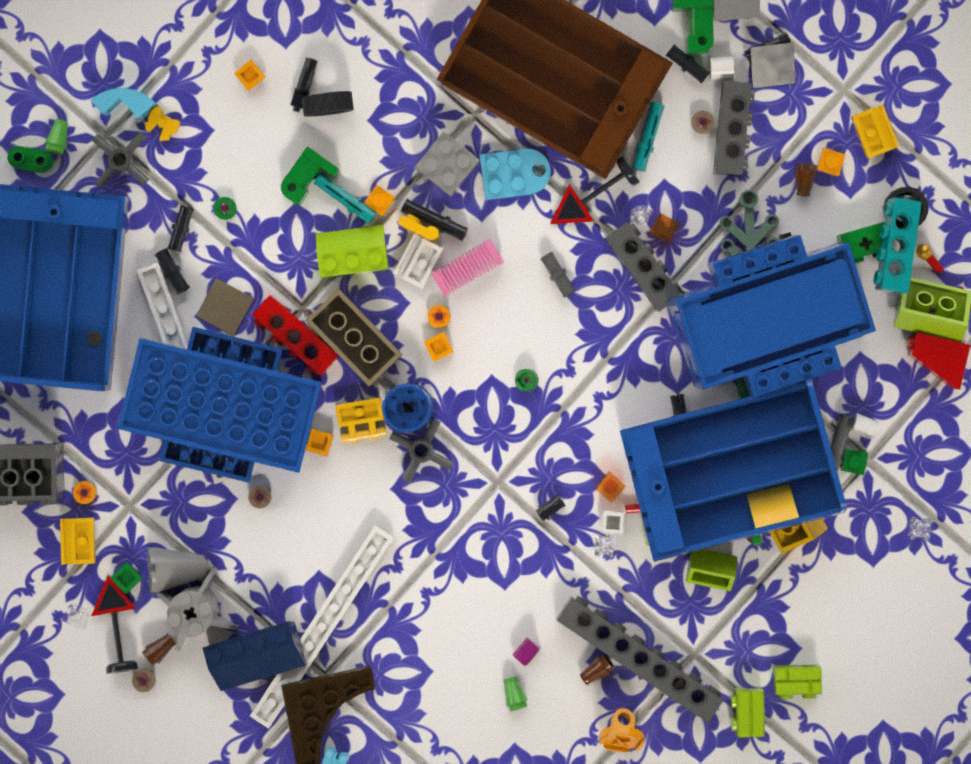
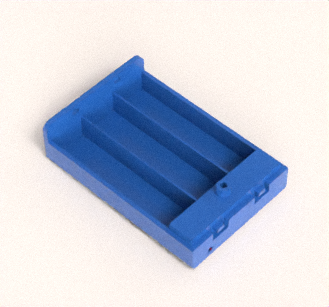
[0,184,129,391]
[620,379,847,562]

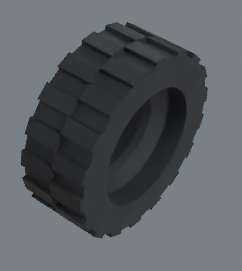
[302,91,354,117]

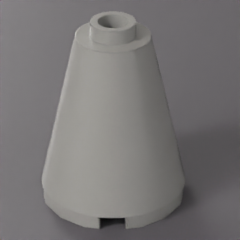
[147,547,210,593]

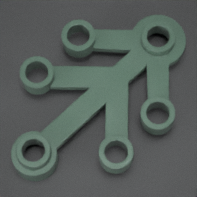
[719,190,779,256]

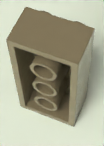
[305,289,403,387]

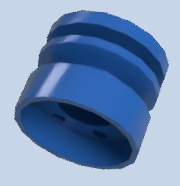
[382,383,434,432]

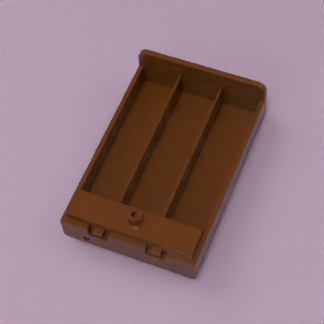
[437,0,673,179]

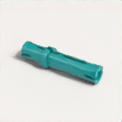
[632,102,665,172]
[313,172,377,224]

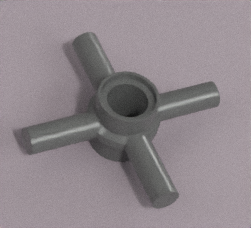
[92,131,150,189]
[389,418,454,483]

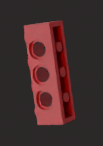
[252,295,339,376]

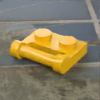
[398,214,439,243]

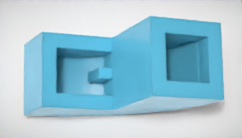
[90,88,158,120]

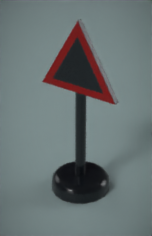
[550,156,640,224]
[91,575,138,674]

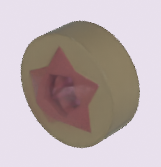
[691,110,714,134]
[248,485,272,509]
[132,669,156,692]

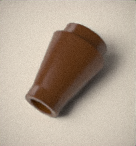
[794,163,817,196]
[142,633,176,666]
[580,654,615,685]

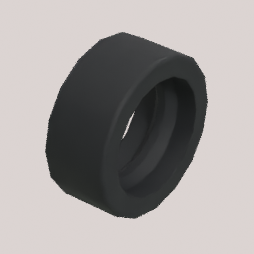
[883,186,929,229]

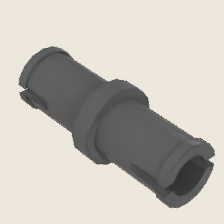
[540,252,576,298]

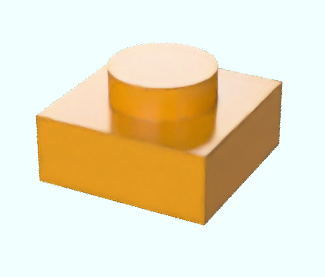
[234,59,267,92]
[816,148,846,177]
[364,185,396,217]
[424,332,454,362]
[305,428,334,457]

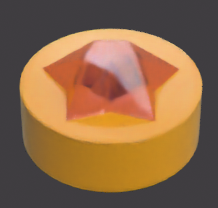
[428,305,451,328]
[73,481,97,504]

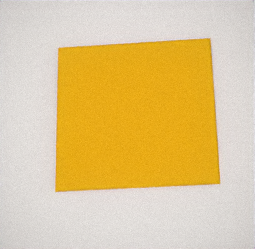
[746,484,799,528]

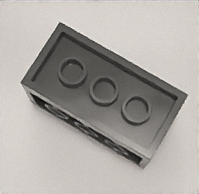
[0,443,65,506]

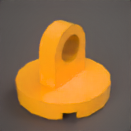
[599,708,645,753]

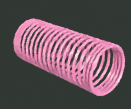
[431,238,504,297]

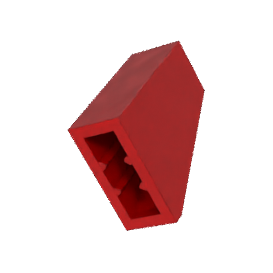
[906,332,971,390]

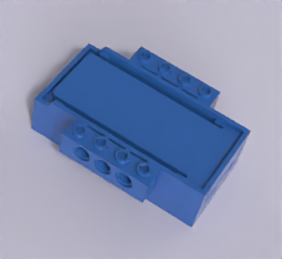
[667,235,876,397]
[117,327,322,483]

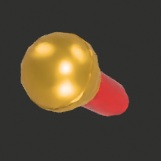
[916,244,944,274]

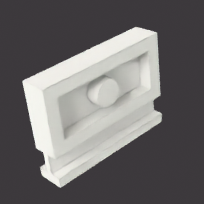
[393,233,444,289]

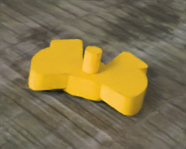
[145,107,181,141]

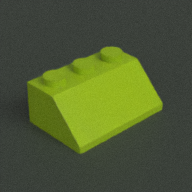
[316,225,389,279]
[893,277,971,343]

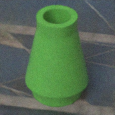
[44,119,68,155]
[503,676,528,712]

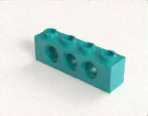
[873,197,922,294]

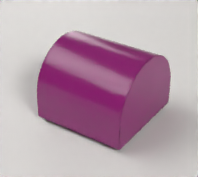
[512,637,541,666]

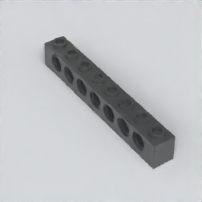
[556,596,724,723]

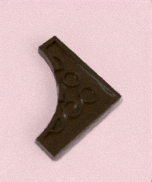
[281,665,375,764]

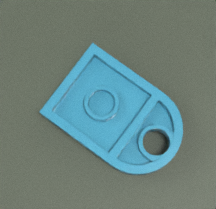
[480,149,551,201]

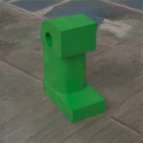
[672,0,714,56]
[281,146,340,207]

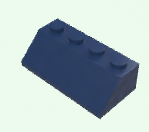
[202,621,307,691]

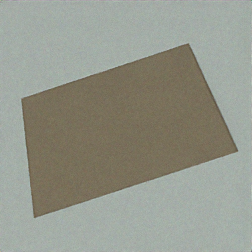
[196,278,254,336]

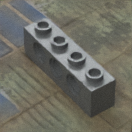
[713,80,755,176]
[604,222,682,312]

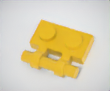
[335,397,387,444]

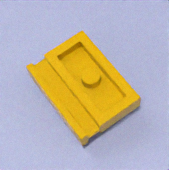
[851,104,899,159]
[60,517,96,565]

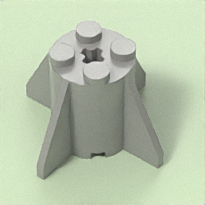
[155,566,239,651]

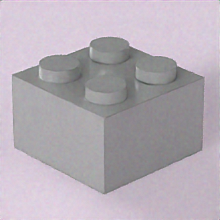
[415,131,480,197]

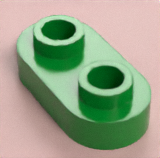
[7,146,54,173]

